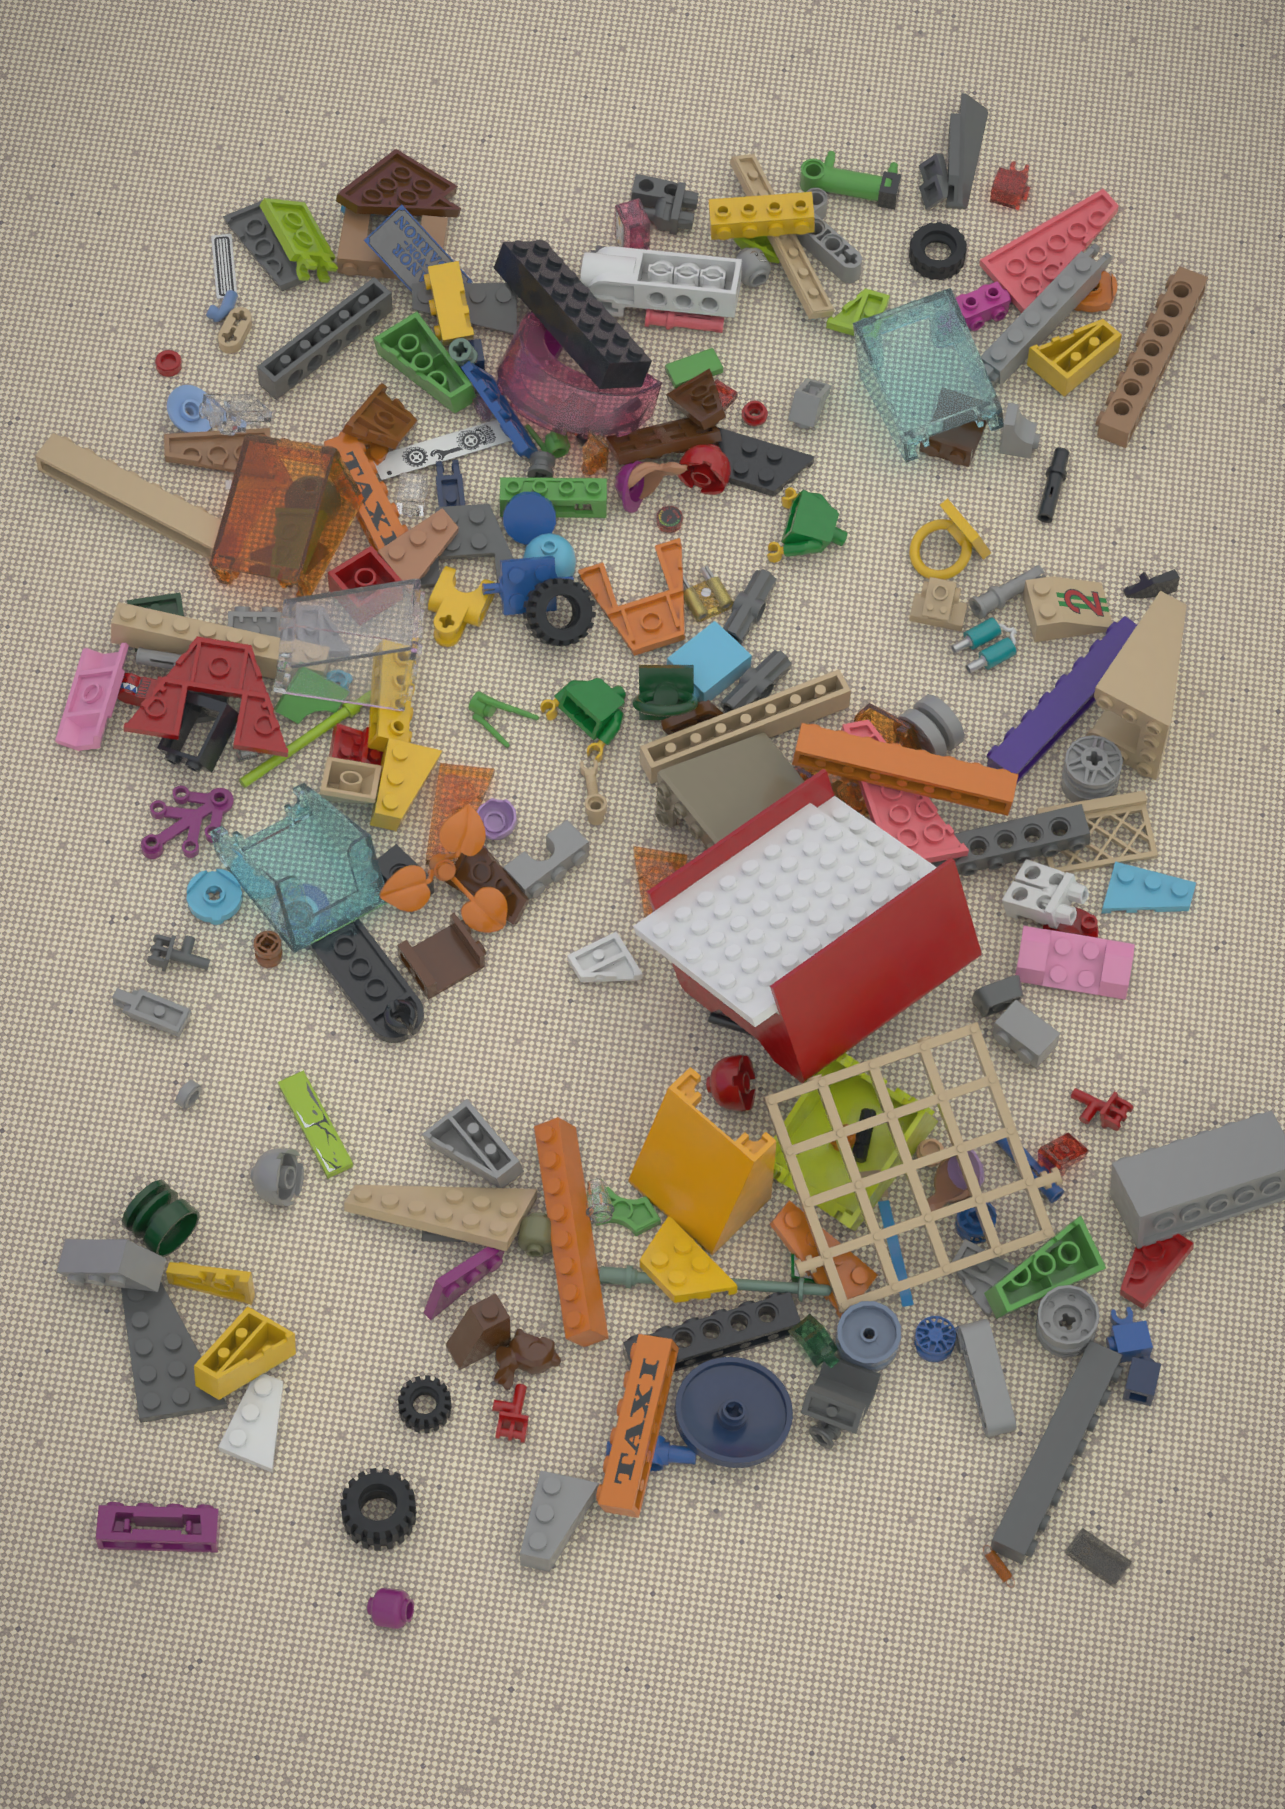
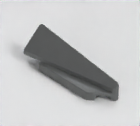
[946,93,989,209]

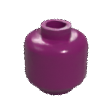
[367,1588,414,1629]

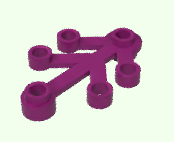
[141,785,234,859]

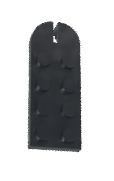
[306,911,424,1043]

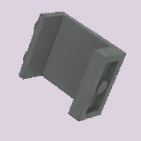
[801,1354,881,1434]

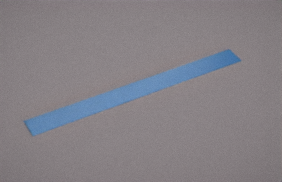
[878,1200,914,1307]

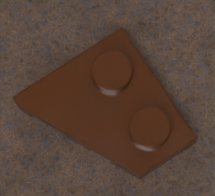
[661,700,724,735]

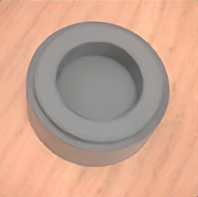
[175,1080,202,1109]

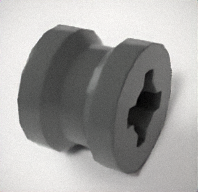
[527,451,556,478]

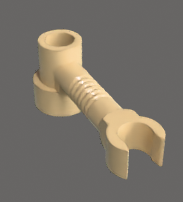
[580,759,607,825]

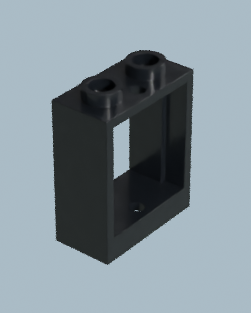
[157,691,239,773]

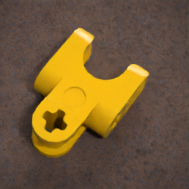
[428,566,495,647]

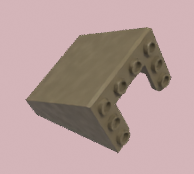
[655,732,805,850]

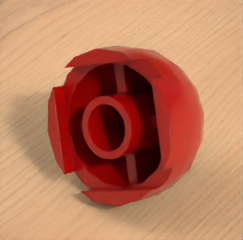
[677,444,731,495]
[706,1054,756,1112]

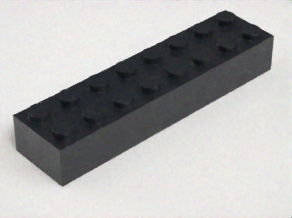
[494,240,652,389]

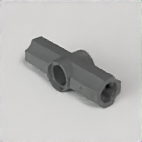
[723,569,777,645]
[721,650,792,713]

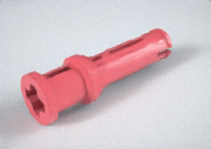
[644,309,724,333]

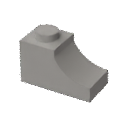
[788,378,831,429]
[1000,402,1041,459]

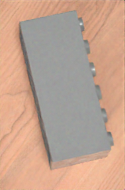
[1110,1110,1285,1249]

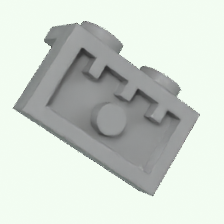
[228,606,284,638]

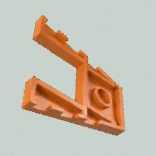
[578,538,686,656]

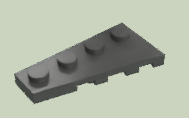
[223,197,306,291]
[412,283,517,336]

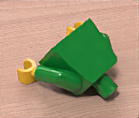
[767,487,848,563]
[540,678,626,762]

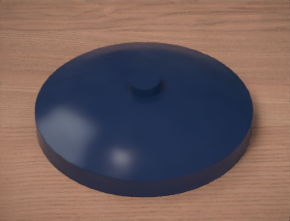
[674,1357,793,1468]

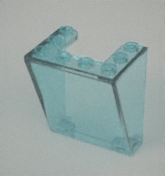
[853,288,1004,463]
[210,783,387,953]

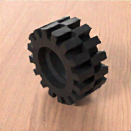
[398,1375,452,1434]

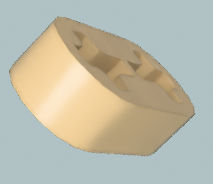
[218,307,252,354]

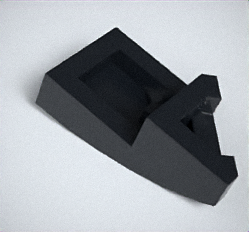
[1123,569,1180,599]

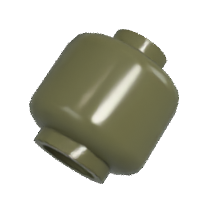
[517,1212,552,1258]

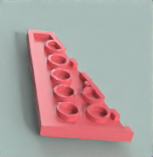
[979,189,1119,313]
[841,720,969,863]

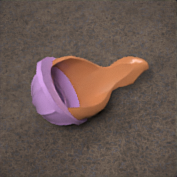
[927,1150,985,1211]

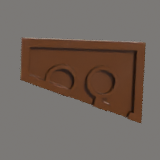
[666,368,726,430]
[445,845,530,925]

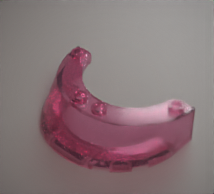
[497,311,662,440]

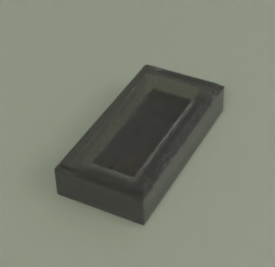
[1065,1527,1132,1588]

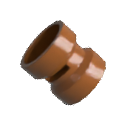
[254,931,283,968]

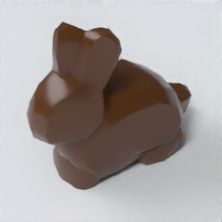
[494,1328,561,1390]

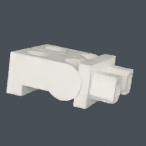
[1002,859,1089,929]

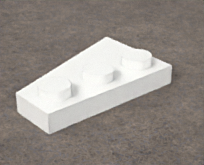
[218,1374,284,1473]

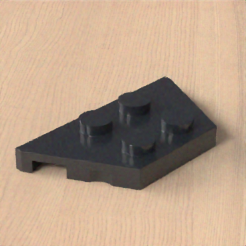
[718,427,814,497]

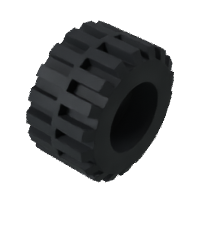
[523,578,596,646]
[340,1468,417,1551]

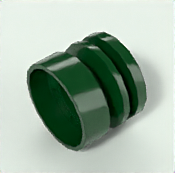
[121,1179,200,1257]

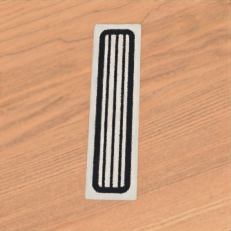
[211,234,237,299]

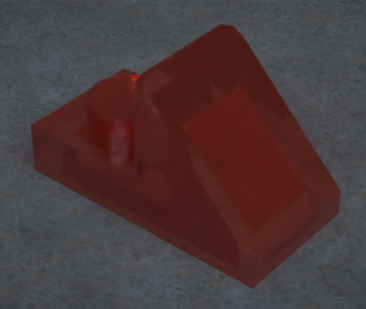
[1038,1132,1089,1178]

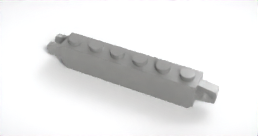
[973,243,1113,391]

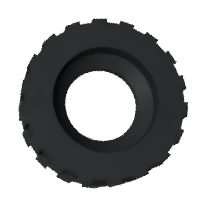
[909,222,967,281]

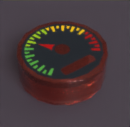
[656,506,683,533]

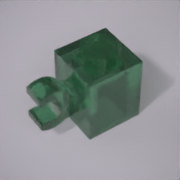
[787,1314,840,1369]

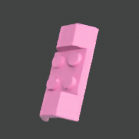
[55,643,129,751]
[1015,926,1135,1000]

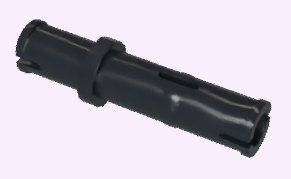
[1037,447,1070,523]

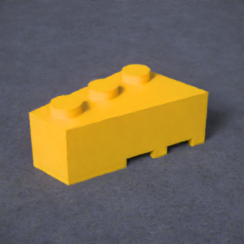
[370,738,443,831]

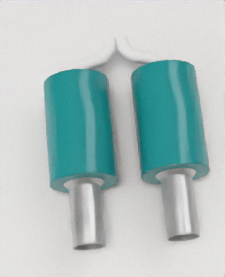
[951,617,1017,673]

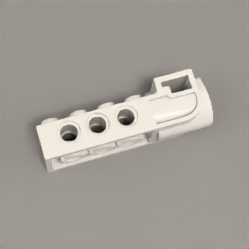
[580,246,742,318]

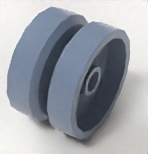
[835,1301,901,1372]

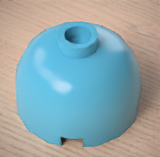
[523,533,576,577]

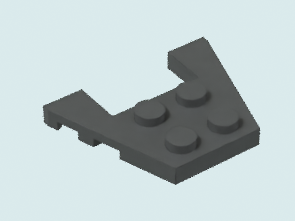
[416,504,514,588]

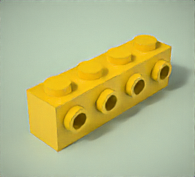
[708,192,815,240]
[368,641,416,752]

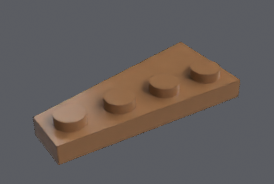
[164,428,272,478]

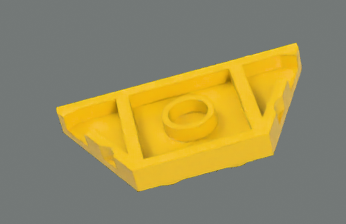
[639,1216,737,1303]

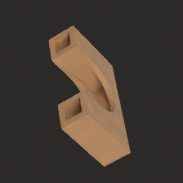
[337,208,449,281]

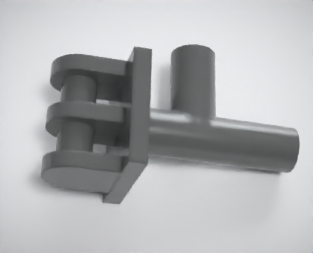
[147,934,211,972]

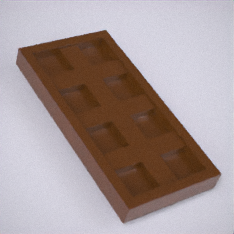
[606,417,722,465]

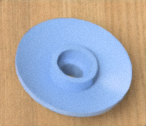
[167,385,216,433]

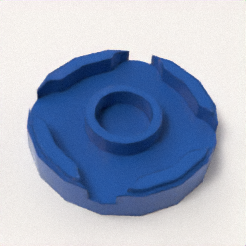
[503,492,556,545]

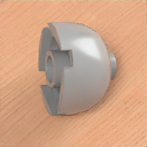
[251,1148,304,1206]

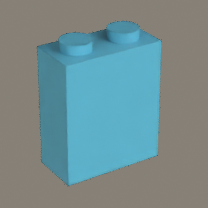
[667,621,752,702]

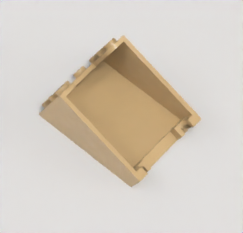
[1086,591,1187,780]

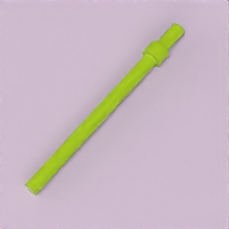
[239,689,371,788]

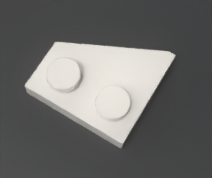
[567,931,643,982]

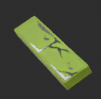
[278,1070,353,1179]

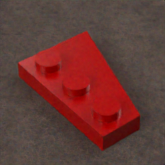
[1120,1234,1194,1310]

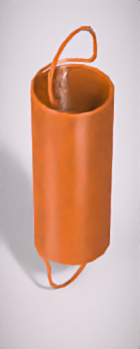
[983,1545,1015,1587]

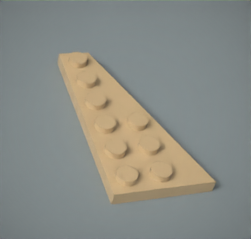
[344,1185,537,1251]

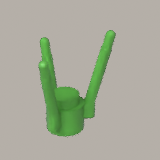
[525,397,571,459]
[469,691,539,748]

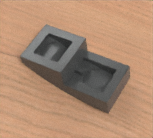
[919,153,948,210]

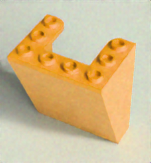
[628,1067,777,1255]

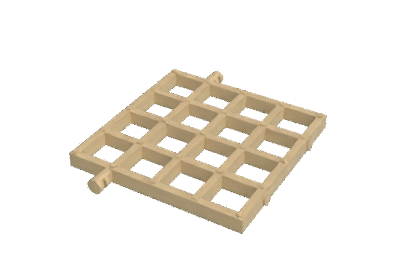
[763,1022,1063,1313]

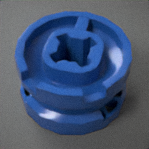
[955,1202,997,1244]
[914,1316,956,1362]

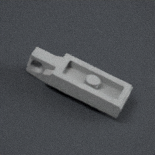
[112,988,192,1037]

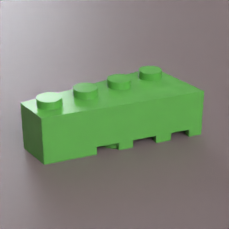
[373,311,477,414]
[984,1216,1106,1319]

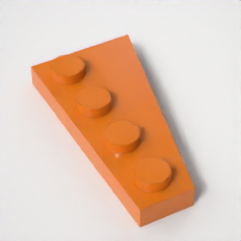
[770,1200,878,1318]

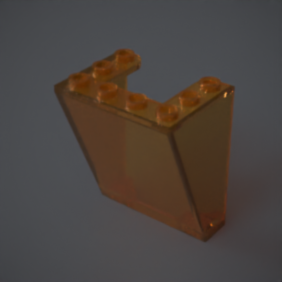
[209,433,365,600]

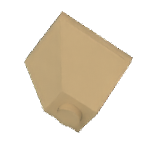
[320,757,382,804]

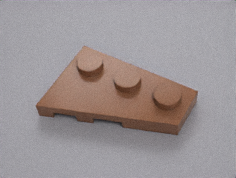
[378,508,459,595]

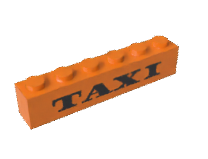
[324,433,408,552]
[596,1334,679,1518]

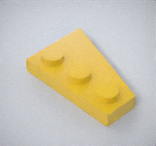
[166,1262,255,1305]

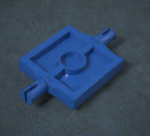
[482,556,574,615]

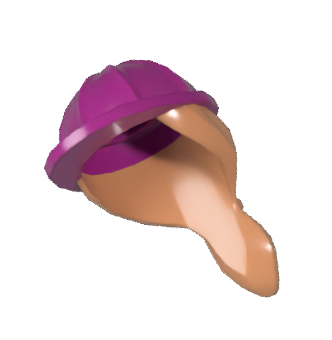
[614,461,688,513]

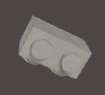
[992,1000,1060,1068]

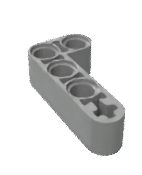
[796,188,862,283]
[955,1319,1017,1438]

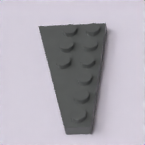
[121,1282,228,1423]

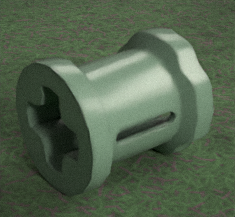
[449,338,478,367]

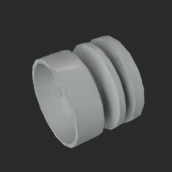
[1061,735,1123,802]
[1035,1285,1100,1358]

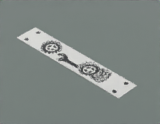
[373,419,511,480]

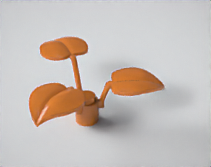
[379,804,507,933]

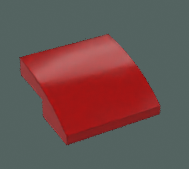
[329,723,383,766]

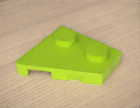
[826,288,890,342]

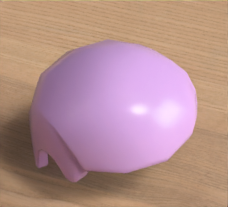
[477,798,517,840]

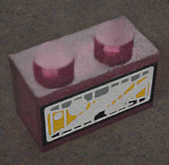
[614,198,650,250]

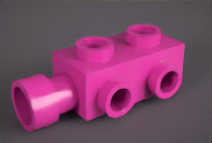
[935,281,1011,334]

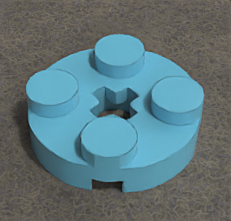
[186,869,243,925]

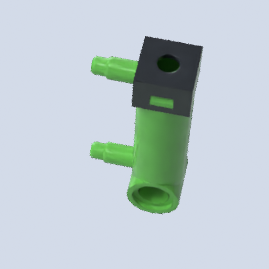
[800,151,901,210]

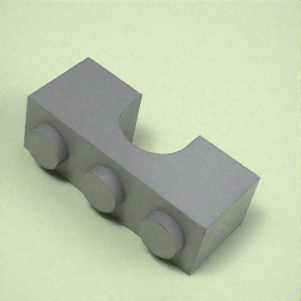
[503,820,589,899]

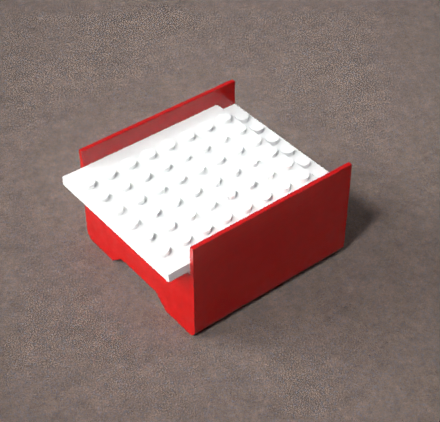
[633,769,982,1083]

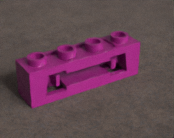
[96,1502,221,1553]

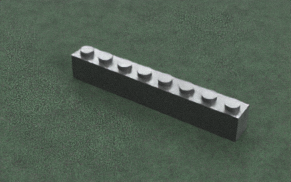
[990,1340,1124,1565]

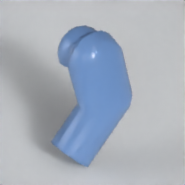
[206,290,238,322]

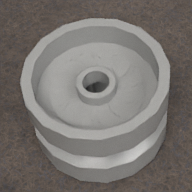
[895,694,965,756]

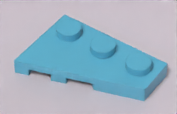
[1101,861,1196,914]

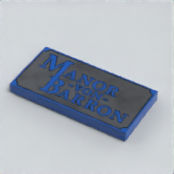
[364,205,473,292]

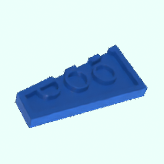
[461,361,538,459]

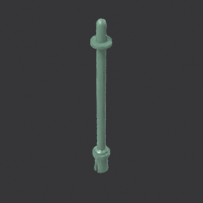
[599,1265,832,1302]

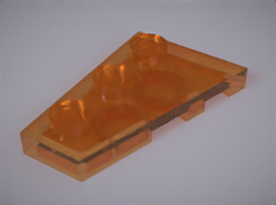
[633,846,688,918]

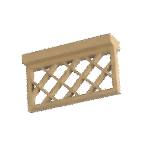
[1035,790,1158,873]

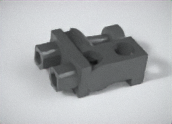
[627,174,699,235]

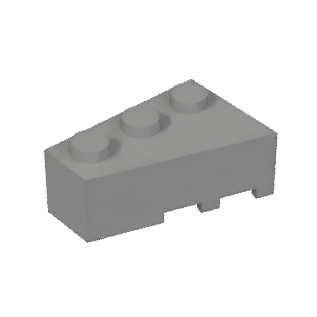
[422,1099,524,1188]
[57,1239,166,1292]
[520,1470,599,1572]

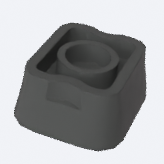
[971,975,1024,1017]

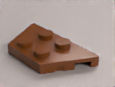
[342,382,417,450]

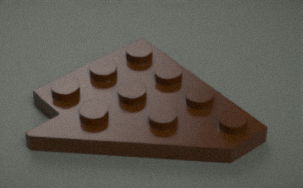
[336,149,461,218]

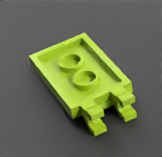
[259,198,338,283]

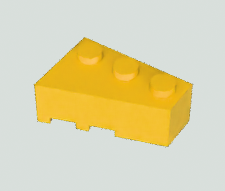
[424,261,474,347]
[1027,319,1122,397]
[194,1306,296,1400]

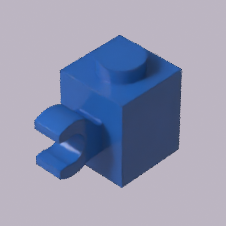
[1106,1307,1153,1363]

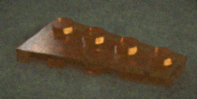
[425,763,495,865]

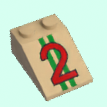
[1023,576,1112,642]

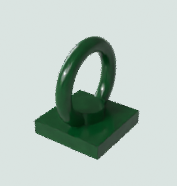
[632,665,698,720]

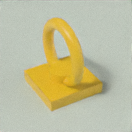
[909,498,991,580]

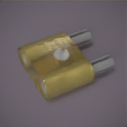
[683,566,734,622]

